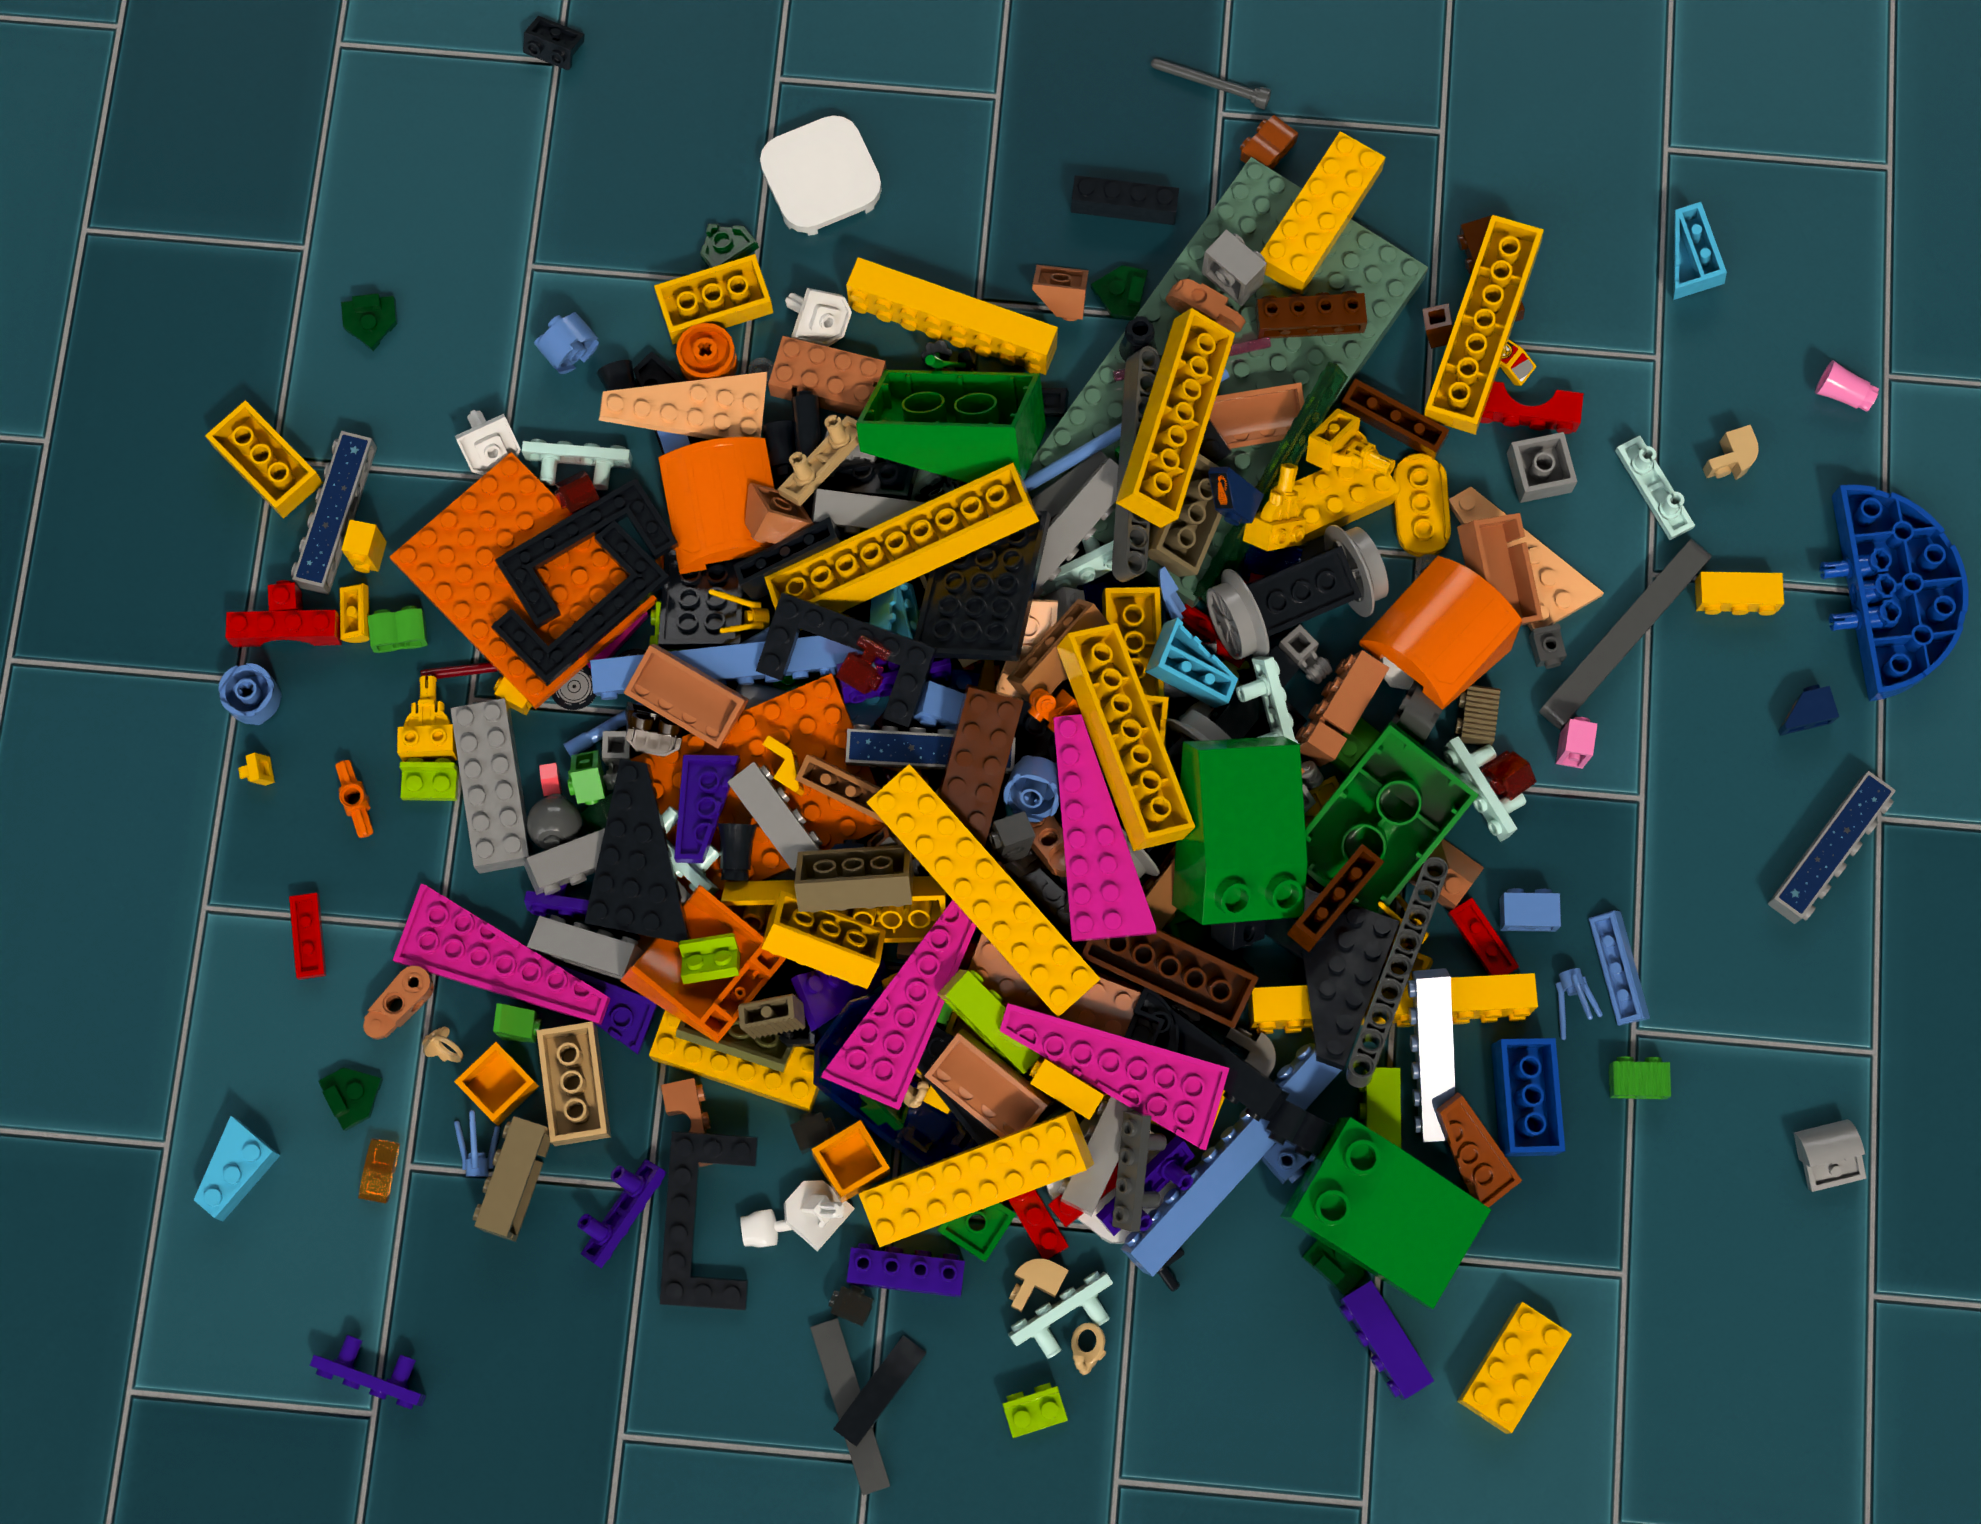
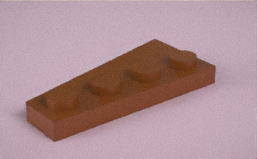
[1436,1092,1522,1208]

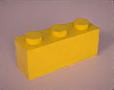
[1695,572,1784,616]

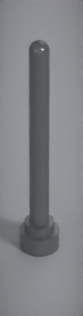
[1151,58,1272,110]

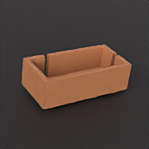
[768,336,886,417]
[1457,513,1543,626]
[1295,650,1389,767]

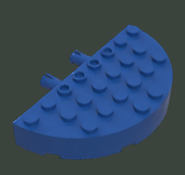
[1820,485,1969,701]

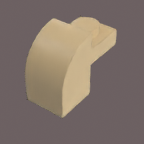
[1703,424,1759,480]
[1009,1259,1069,1313]

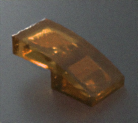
[358,1138,400,1204]

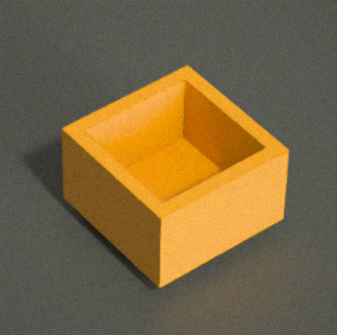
[454,1042,539,1126]
[811,1120,890,1203]

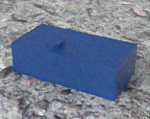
[1491,1038,1565,1157]

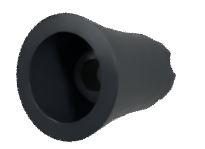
[1119,316,1157,362]
[597,360,637,391]
[762,420,795,481]
[718,823,757,881]

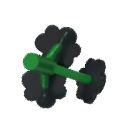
[921,340,975,372]

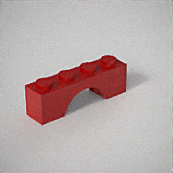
[1480,381,1584,434]
[225,610,342,647]

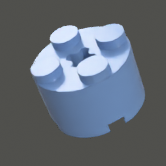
[534,312,599,374]
[219,663,282,725]
[1004,755,1060,822]

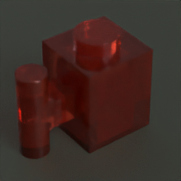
[836,635,891,694]
[1480,750,1537,801]

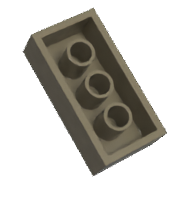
[1148,453,1222,577]
[794,845,914,913]

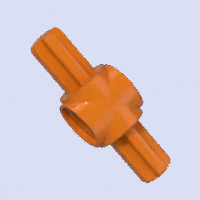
[335,760,374,838]

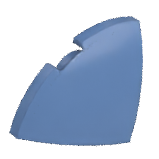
[1158,566,1186,620]

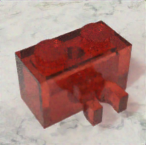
[553,470,600,513]

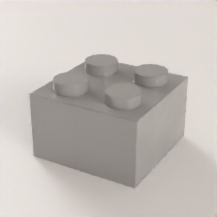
[1202,229,1267,306]
[1506,432,1577,503]

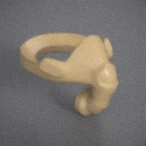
[422,1026,464,1063]
[903,1072,929,1108]
[1071,1323,1106,1375]

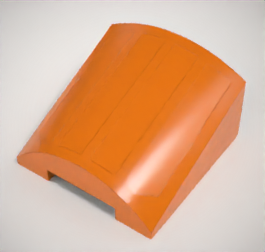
[658,437,775,574]
[1359,556,1522,710]
[621,885,786,1043]

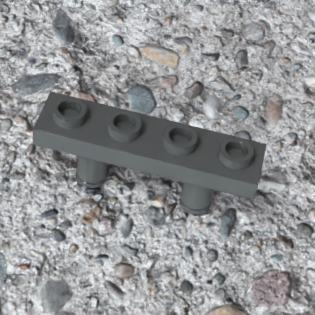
[1112,1111,1167,1232]

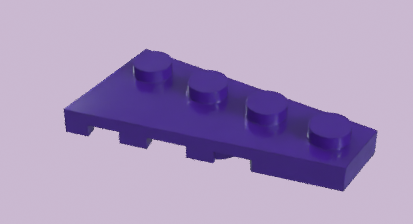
[674,755,740,863]
[791,955,890,1032]
[554,963,658,1054]

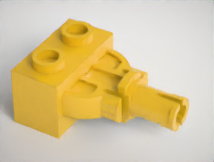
[1306,408,1395,476]
[1242,463,1307,551]
[397,676,458,762]

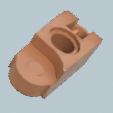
[1165,279,1246,332]
[1030,815,1067,877]
[363,966,434,1040]

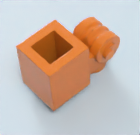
[1027,688,1084,733]

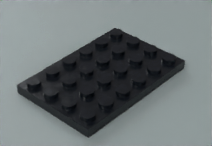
[914,511,1051,661]

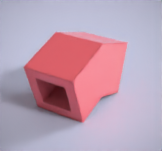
[539,763,562,797]

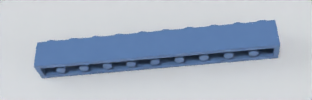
[590,636,868,700]
[1120,1043,1341,1277]

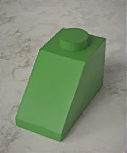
[1330,718,1381,776]
[493,1003,542,1043]

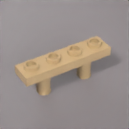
[778,415,859,506]

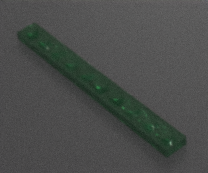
[1193,362,1348,606]

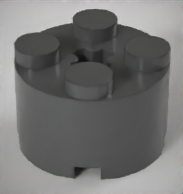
[1392,680,1442,745]

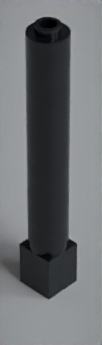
[792,391,825,519]

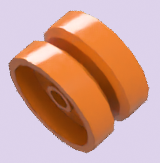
[676,323,738,381]

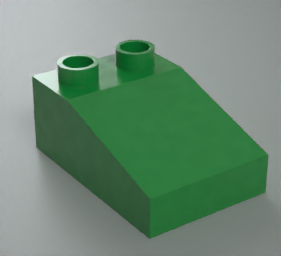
[856,370,1046,483]
[1305,721,1479,915]
[1172,736,1307,925]
[1280,1117,1491,1309]

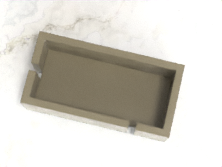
[473,1116,551,1242]

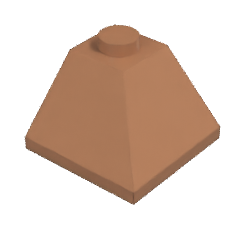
[1032,265,1089,321]
[745,482,814,544]
[1409,839,1484,911]

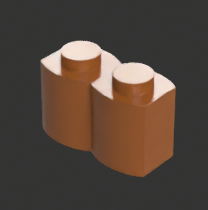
[1240,115,1298,170]

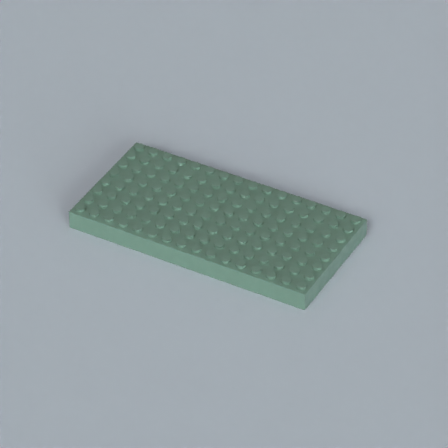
[1025,157,1428,608]

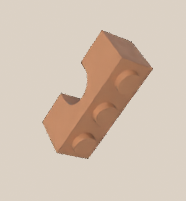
[661,1078,712,1167]

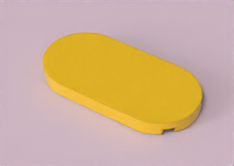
[1392,453,1451,558]

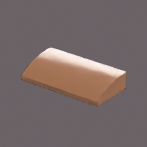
[1210,382,1310,449]
[624,644,749,749]
[925,1028,1052,1137]

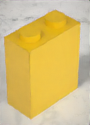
[1029,1058,1106,1120]

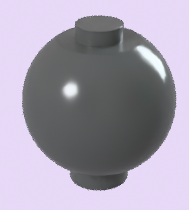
[527,794,582,850]

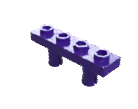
[524,883,589,921]
[1096,1135,1195,1236]
[577,1159,667,1269]
[309,1335,426,1410]

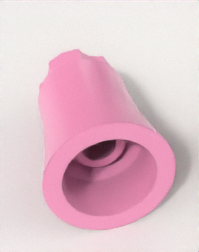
[1815,360,1879,412]

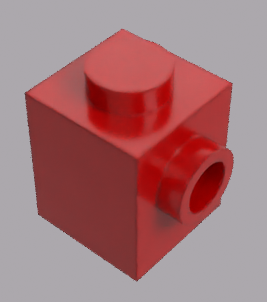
[268,580,303,611]

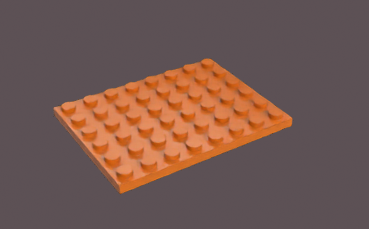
[389,452,657,709]
[631,673,885,900]

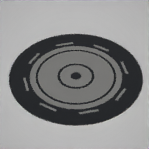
[552,666,596,710]

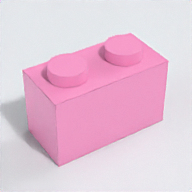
[1556,717,1597,769]

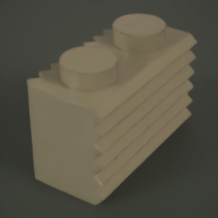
[1454,685,1501,746]
[738,993,806,1040]

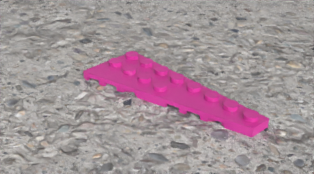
[1053,714,1157,942]
[392,884,610,1025]
[821,900,976,1110]
[999,1003,1229,1150]

